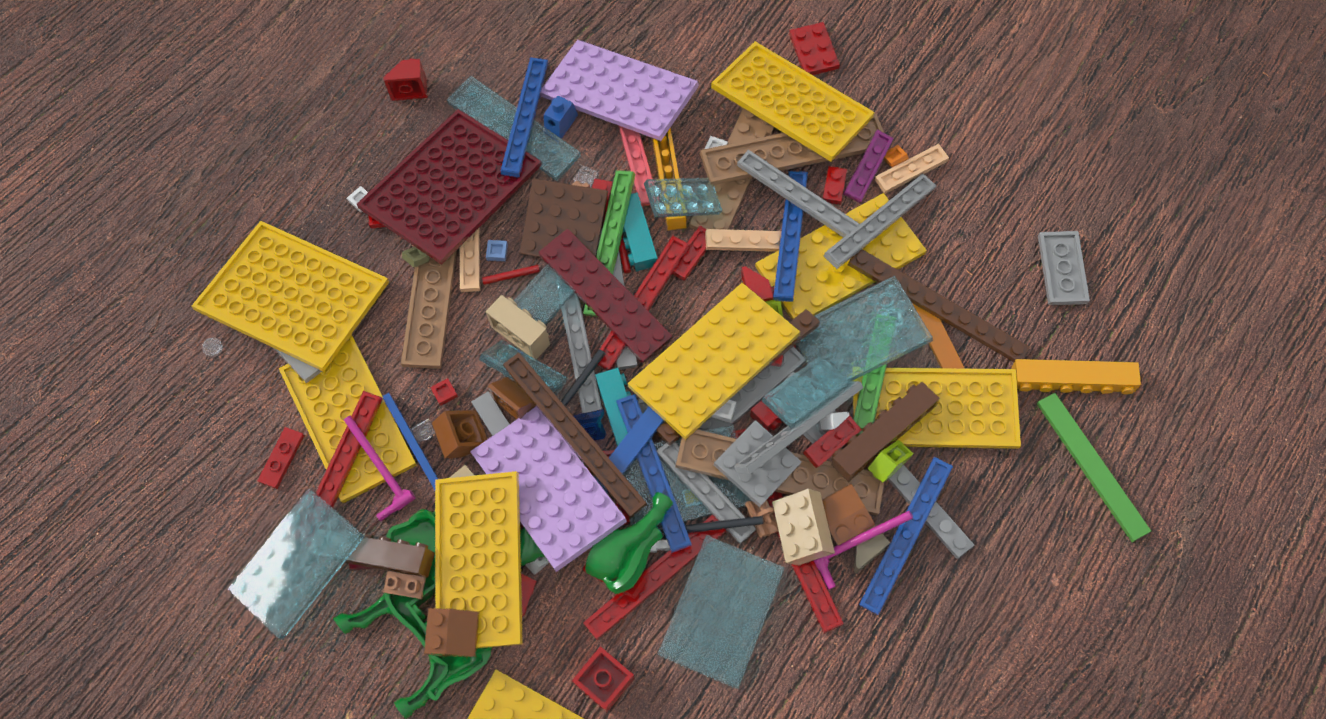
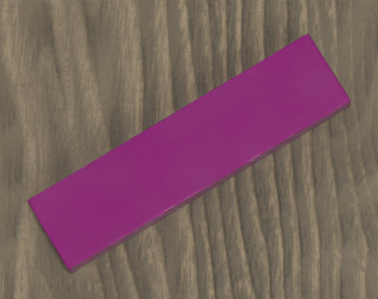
[843,129,894,203]

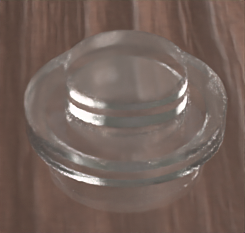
[203,338,223,357]

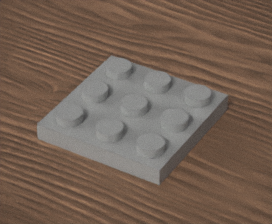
[713,420,801,507]

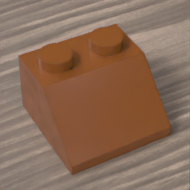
[487,377,536,420]
[432,410,488,458]
[822,483,875,546]
[424,608,479,657]

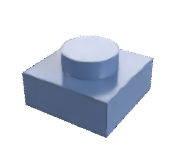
[486,240,508,261]

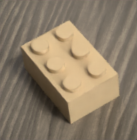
[486,295,550,361]
[772,489,835,565]

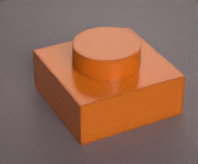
[883,145,909,168]

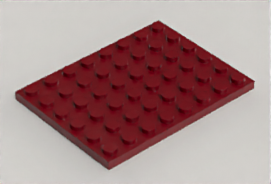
[356,109,542,265]

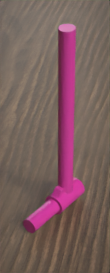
[344,416,416,521]
[814,511,913,590]

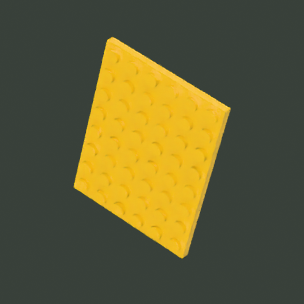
[192,221,389,372]

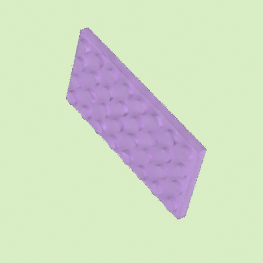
[540,40,699,141]
[470,406,627,572]

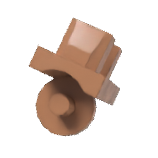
[745,500,779,538]
[383,571,426,599]

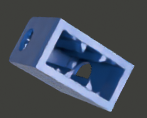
[544,96,578,141]

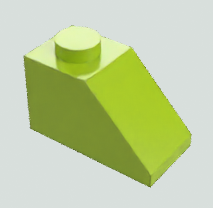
[867,440,914,482]

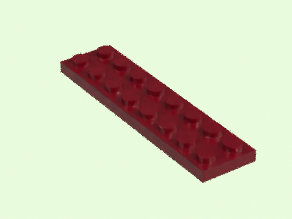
[538,228,672,363]

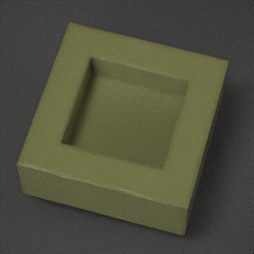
[402,247,430,268]

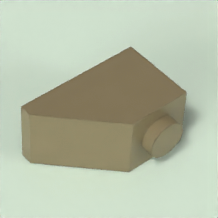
[854,525,890,574]

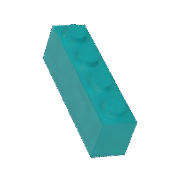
[623,192,657,272]
[595,368,631,446]

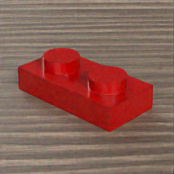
[823,166,847,205]

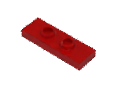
[257,427,305,489]

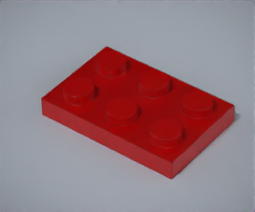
[789,22,840,75]

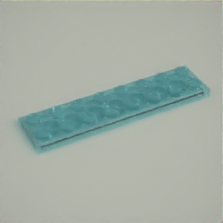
[447,76,581,181]

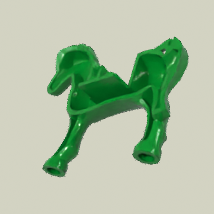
[520,452,673,594]
[333,509,492,719]

